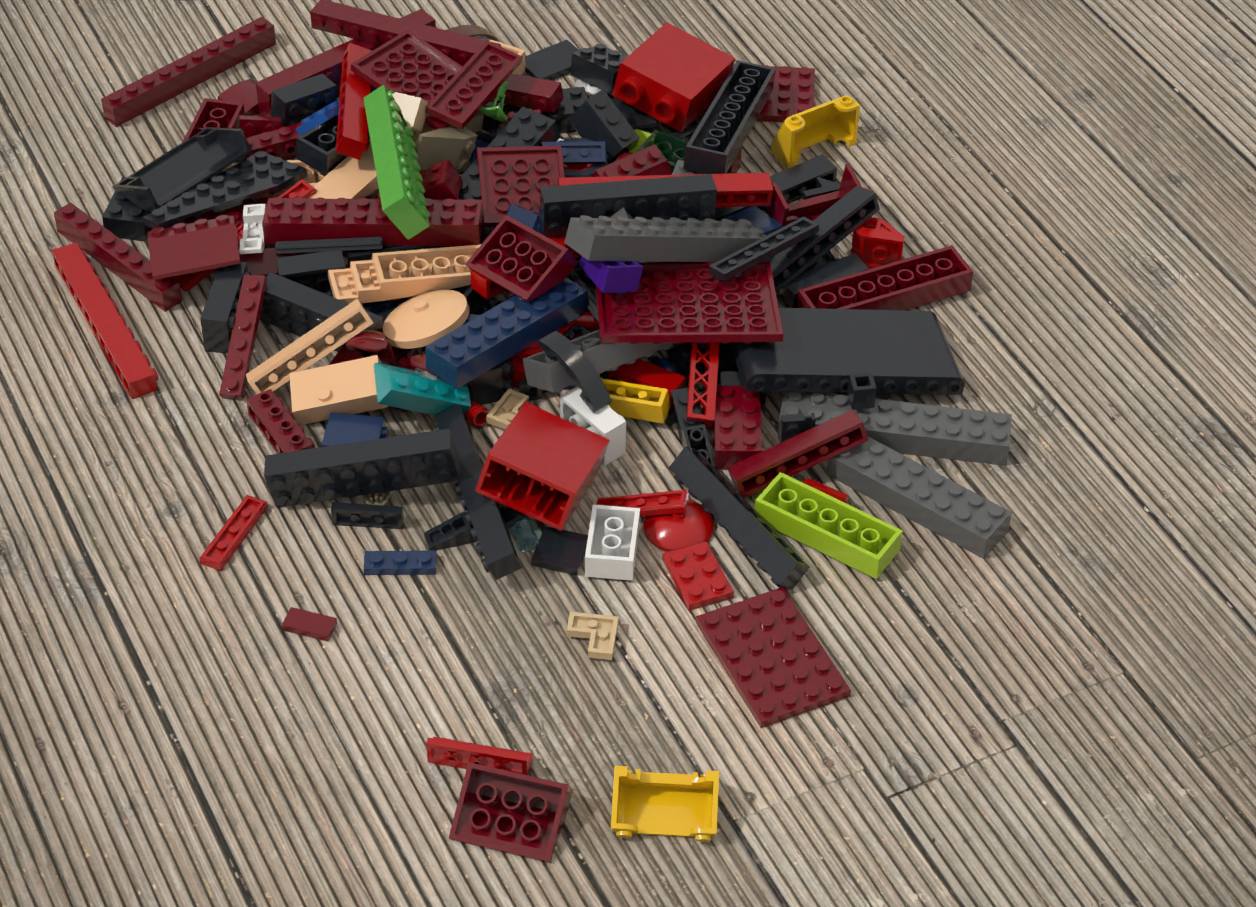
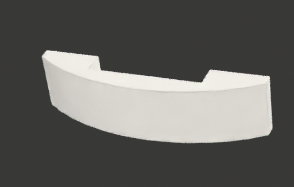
[239,204,266,254]

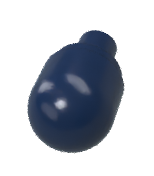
[651,356,678,373]

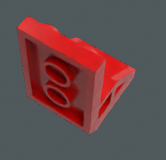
[851,188,905,269]

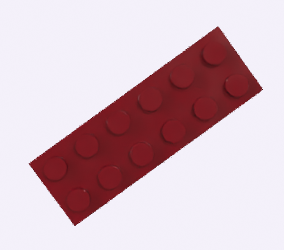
[425,41,523,130]

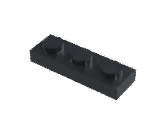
[331,502,404,529]

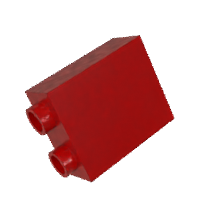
[612,22,735,132]
[475,402,610,531]

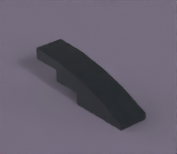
[424,505,524,550]

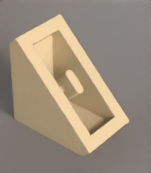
[392,92,429,134]

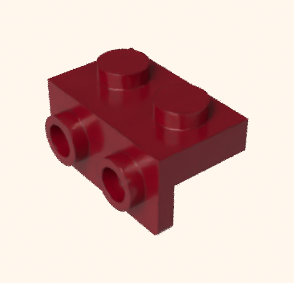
[239,115,281,138]

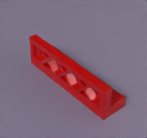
[686,342,720,430]
[426,737,533,776]

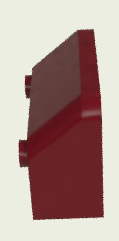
[766,163,862,227]

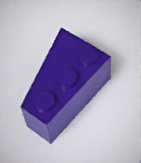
[579,256,643,294]

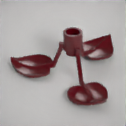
[346,330,437,376]

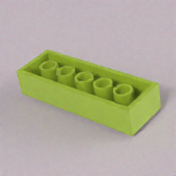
[755,472,903,579]

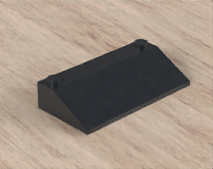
[112,127,252,211]

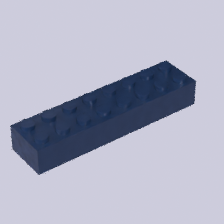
[425,278,588,389]

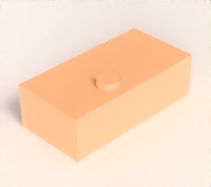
[290,355,388,425]

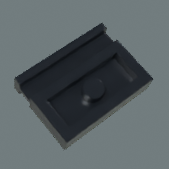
[779,413,816,443]

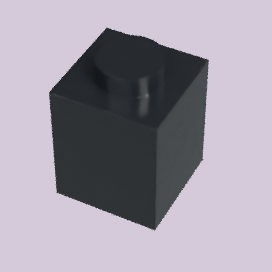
[847,372,877,410]

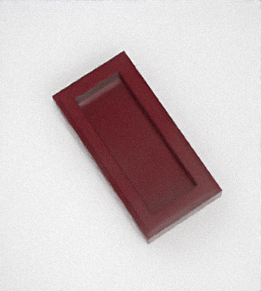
[282,607,337,641]

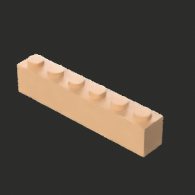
[246,298,373,394]

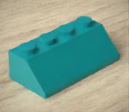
[373,362,471,415]

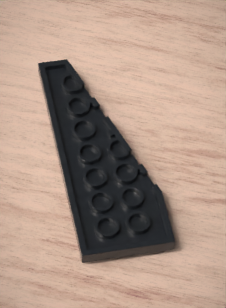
[143,151,308,229]

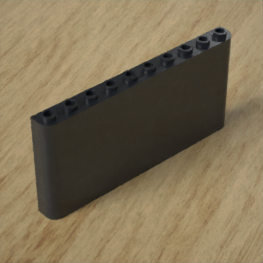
[730,308,965,395]

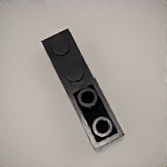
[670,388,715,468]

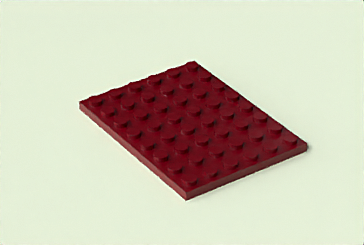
[595,262,783,344]

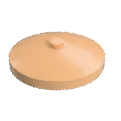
[383,290,470,349]

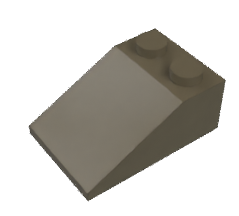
[415,125,478,173]

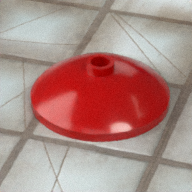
[643,500,714,552]

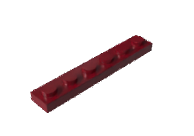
[219,275,267,399]

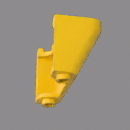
[771,96,860,169]
[611,766,719,842]

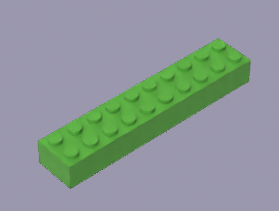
[364,85,430,240]

